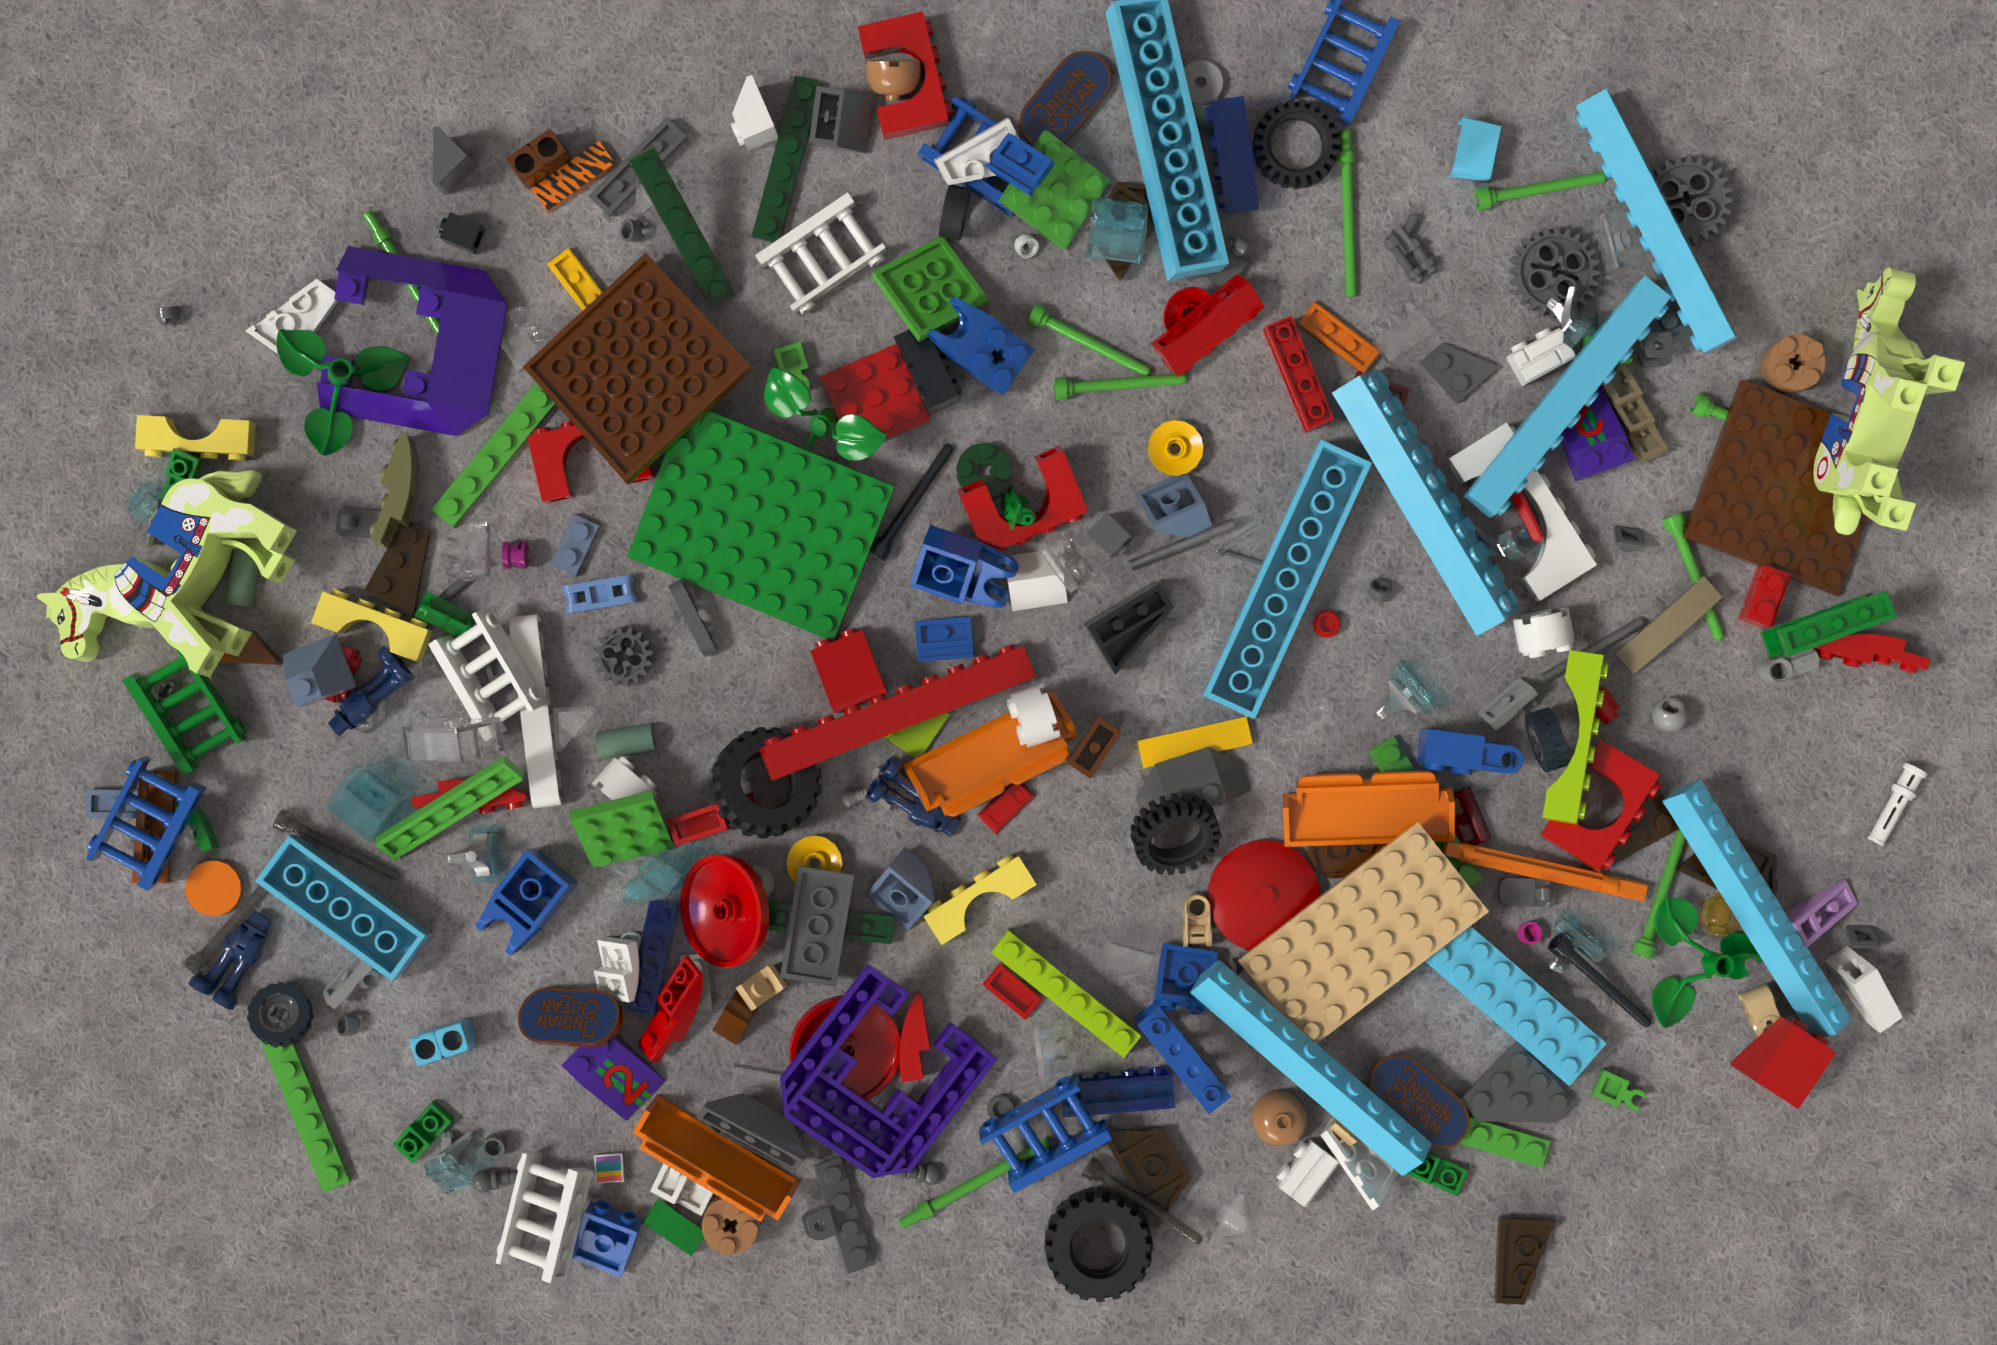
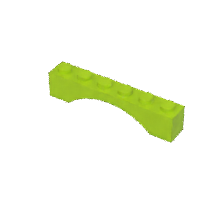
[1542,650,1609,825]
[991,929,1141,1058]

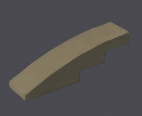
[1601,363,1668,464]
[1615,576,1723,674]

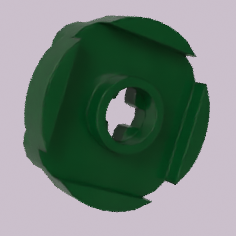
[956,443,1012,498]

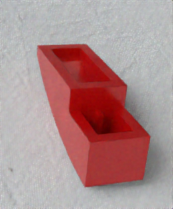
[667,792,757,846]
[899,991,931,1083]

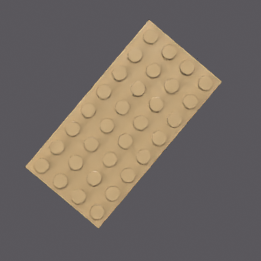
[1238,821,1489,1044]

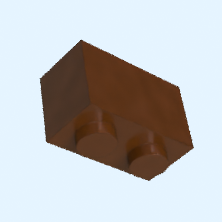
[1067,716,1121,779]

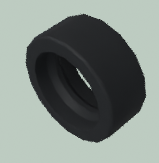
[939,185,971,241]

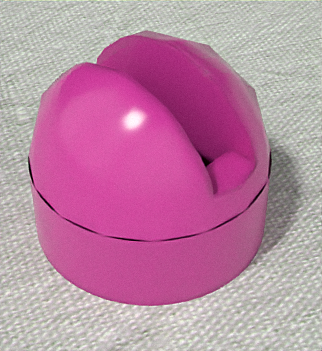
[1517,922,1542,945]

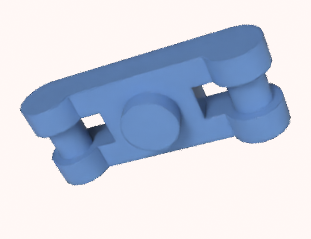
[562,574,638,614]

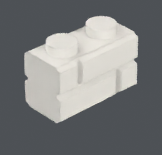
[1506,327,1575,386]
[1276,1139,1339,1208]

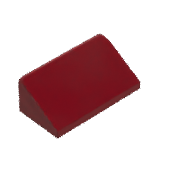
[1453,786,1492,845]

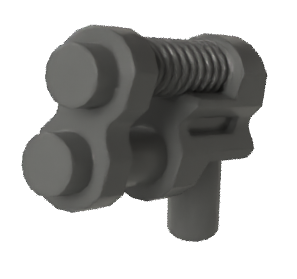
[1383,213,1438,284]

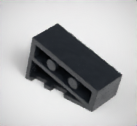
[894,329,962,416]
[1083,581,1174,675]

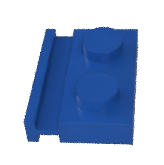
[985,132,1055,197]
[915,617,974,662]

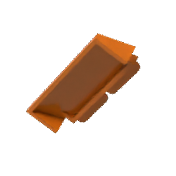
[903,690,1077,817]
[1283,771,1455,847]
[632,1094,801,1222]

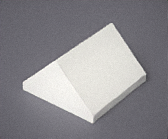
[1005,548,1068,612]

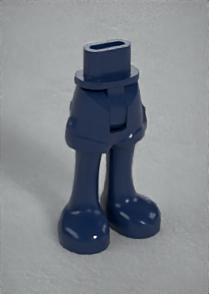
[328,646,415,736]
[866,755,962,837]
[188,910,272,1010]

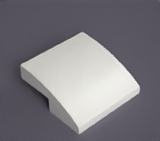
[593,937,639,1002]
[650,1163,714,1216]

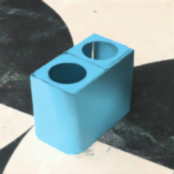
[1447,116,1502,183]
[409,1018,477,1067]

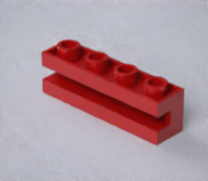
[1151,274,1265,377]
[1263,315,1334,433]

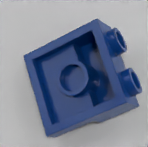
[1153,943,1218,1015]
[572,1200,643,1277]

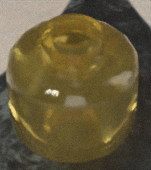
[1700,893,1738,936]

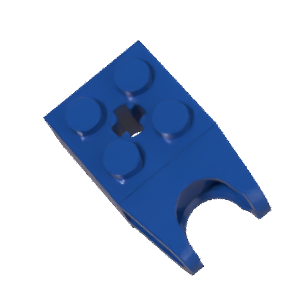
[927,296,1035,396]
[910,525,1019,608]
[1416,729,1524,775]
[476,848,578,956]

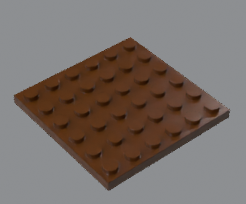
[523,252,754,485]
[1683,379,1868,596]

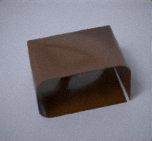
[506,128,572,190]

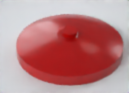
[1207,840,1320,951]
[680,853,769,968]
[788,995,901,1100]

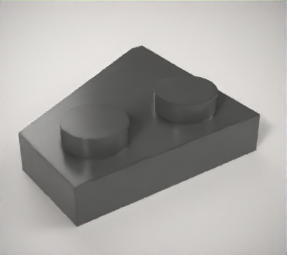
[1420,343,1498,404]

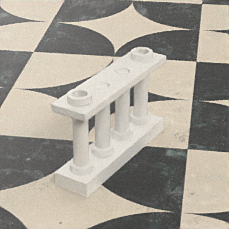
[755,192,887,314]
[428,607,547,741]
[496,1152,593,1283]

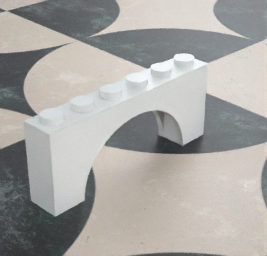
[1446,423,1597,602]

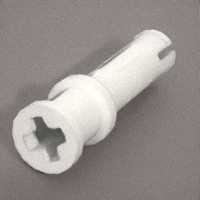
[1867,763,1928,846]

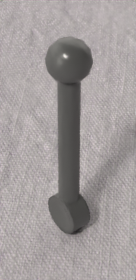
[1215,546,1263,565]

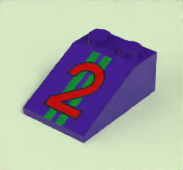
[1560,386,1634,481]
[561,1034,665,1120]

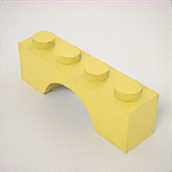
[135,415,256,461]
[311,589,433,662]
[924,854,1037,945]

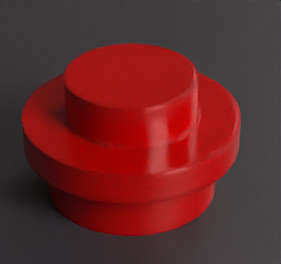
[1312,610,1341,638]

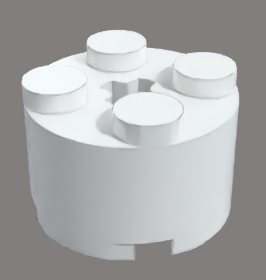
[1513,607,1575,658]
[1007,683,1061,748]
[592,756,657,800]

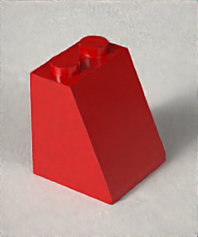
[810,627,888,714]
[1730,1016,1836,1109]

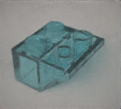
[1086,198,1148,264]
[327,765,407,844]
[621,853,688,905]

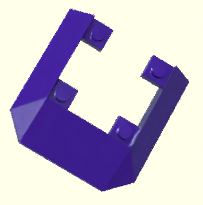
[317,246,508,436]
[780,964,998,1178]

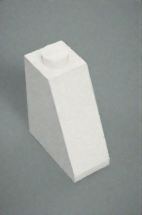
[1824,946,1903,1033]

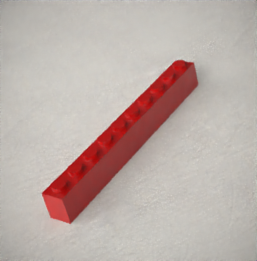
[759,644,1035,780]

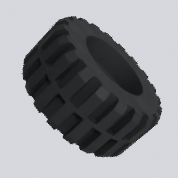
[709,727,822,839]
[1045,1188,1153,1302]

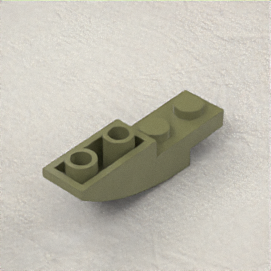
[370,432,419,548]

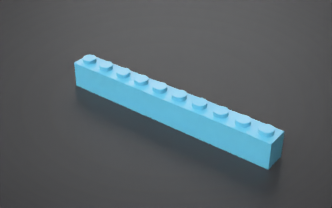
[1575,89,1738,354]
[1463,276,1671,518]
[1663,780,1852,1037]
[1190,960,1432,1176]

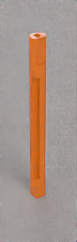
[1442,842,1648,902]

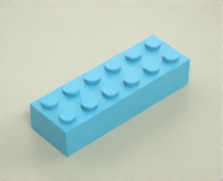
[255,834,432,981]

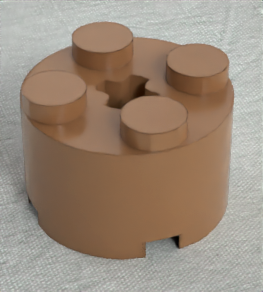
[1760,334,1825,394]
[702,1196,760,1255]

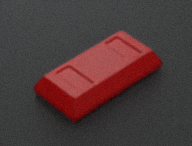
[1511,490,1544,545]
[977,783,1036,835]
[982,963,1043,1020]

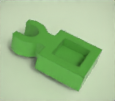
[774,342,811,390]
[1591,1069,1646,1111]

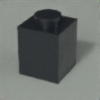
[439,212,486,255]

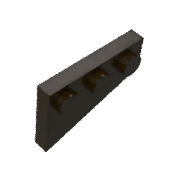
[364,521,431,618]
[1606,789,1680,866]
[1494,1216,1556,1305]

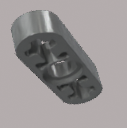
[668,579,718,657]

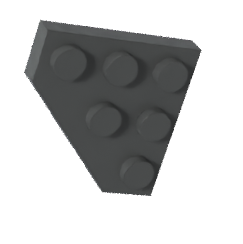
[1459,1042,1576,1123]

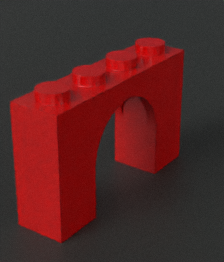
[858,11,953,140]
[527,421,655,504]
[957,445,1088,552]
[1540,740,1662,873]

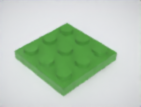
[998,131,1110,249]
[872,237,989,342]
[569,791,674,868]

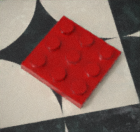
[820,344,930,440]

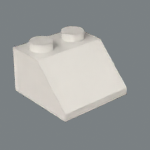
[730,75,778,151]

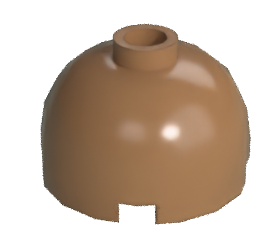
[865,60,921,101]
[1251,1090,1307,1146]

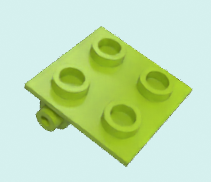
[884,683,950,758]

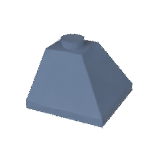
[1135,474,1212,538]
[283,634,357,707]
[865,847,935,930]

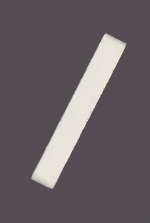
[509,614,563,809]

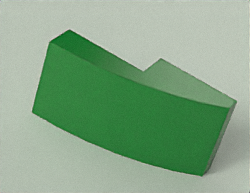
[160,448,201,499]
[176,802,219,851]
[392,1100,455,1164]
[1407,1152,1469,1196]
[642,1198,704,1256]

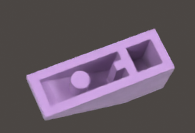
[1785,880,1858,947]

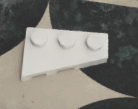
[934,118,1019,185]
[245,279,338,354]
[1321,1116,1398,1211]

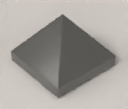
[1614,525,1645,552]
[1846,925,1881,950]

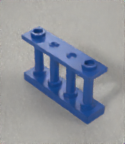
[1288,0,1400,126]
[918,96,1035,217]
[86,756,207,891]
[1134,1002,1231,1114]
[979,1074,1112,1193]

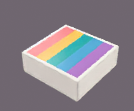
[594,1152,625,1184]

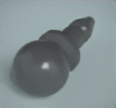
[892,1163,943,1185]
[472,1169,518,1193]

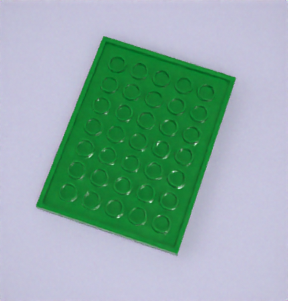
[627,410,896,641]

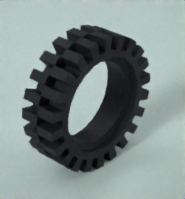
[1252,99,1341,189]
[1130,793,1221,875]

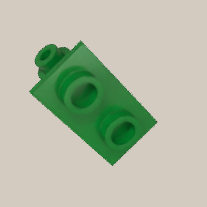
[1000,484,1036,530]
[414,591,475,637]

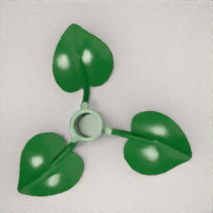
[276,329,408,456]
[764,367,887,461]
[1652,896,1763,1028]

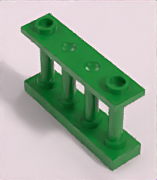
[1760,591,1897,659]
[122,649,247,776]

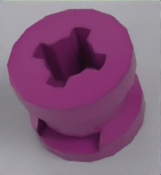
[502,541,529,569]

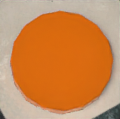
[186,860,243,916]

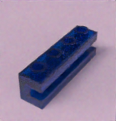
[1205,94,1259,214]
[625,899,680,1017]
[1061,1067,1175,1118]

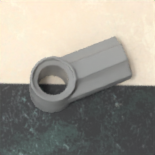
[1758,648,1820,684]

